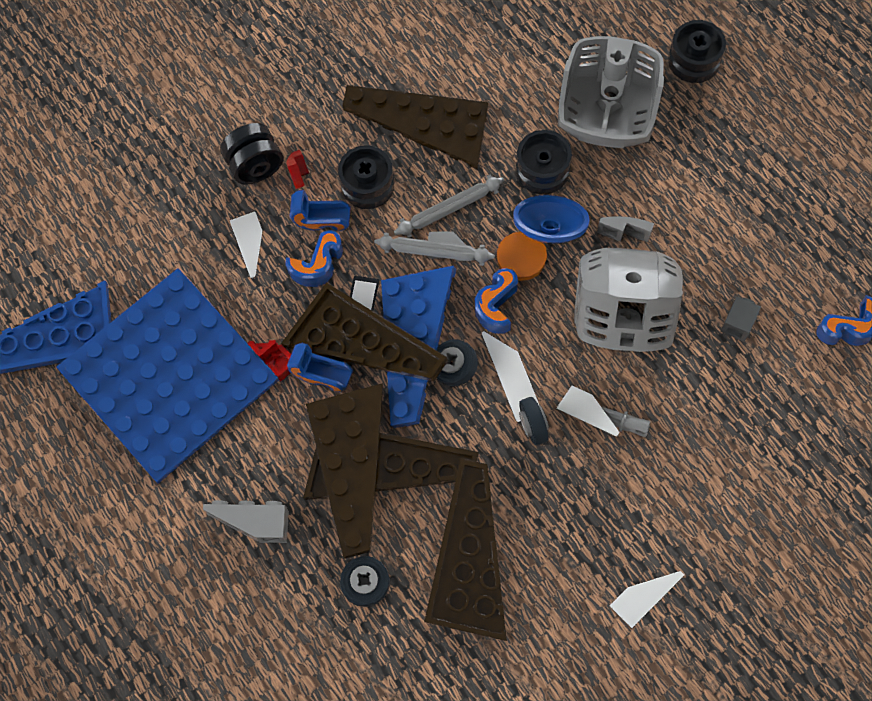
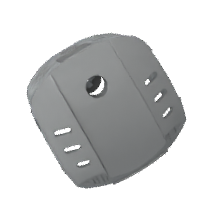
[558,36,664,148]
[574,248,683,352]

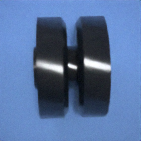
[668,20,726,83]
[220,123,284,185]
[516,130,572,195]
[338,145,394,209]

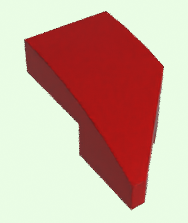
[286,150,309,189]
[247,340,291,382]

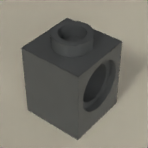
[720,296,761,342]

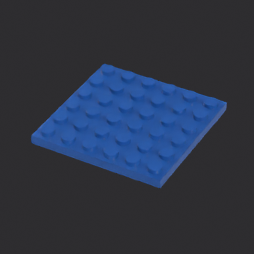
[56,268,279,483]

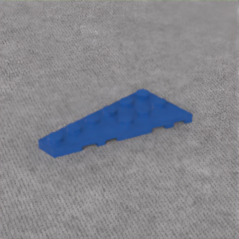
[381,265,457,428]
[0,280,111,374]

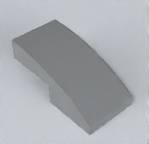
[597,216,654,242]

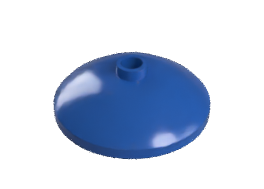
[513,195,589,244]

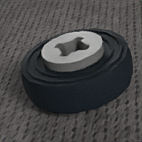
[436,339,478,386]
[519,397,549,446]
[340,556,390,607]

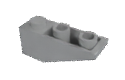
[203,500,289,543]

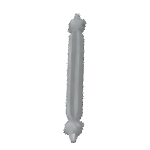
[394,174,504,238]
[374,233,495,266]

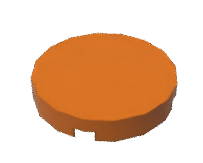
[497,232,547,281]

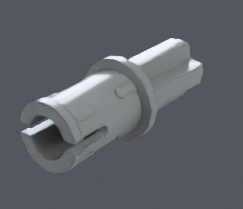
[602,407,651,437]

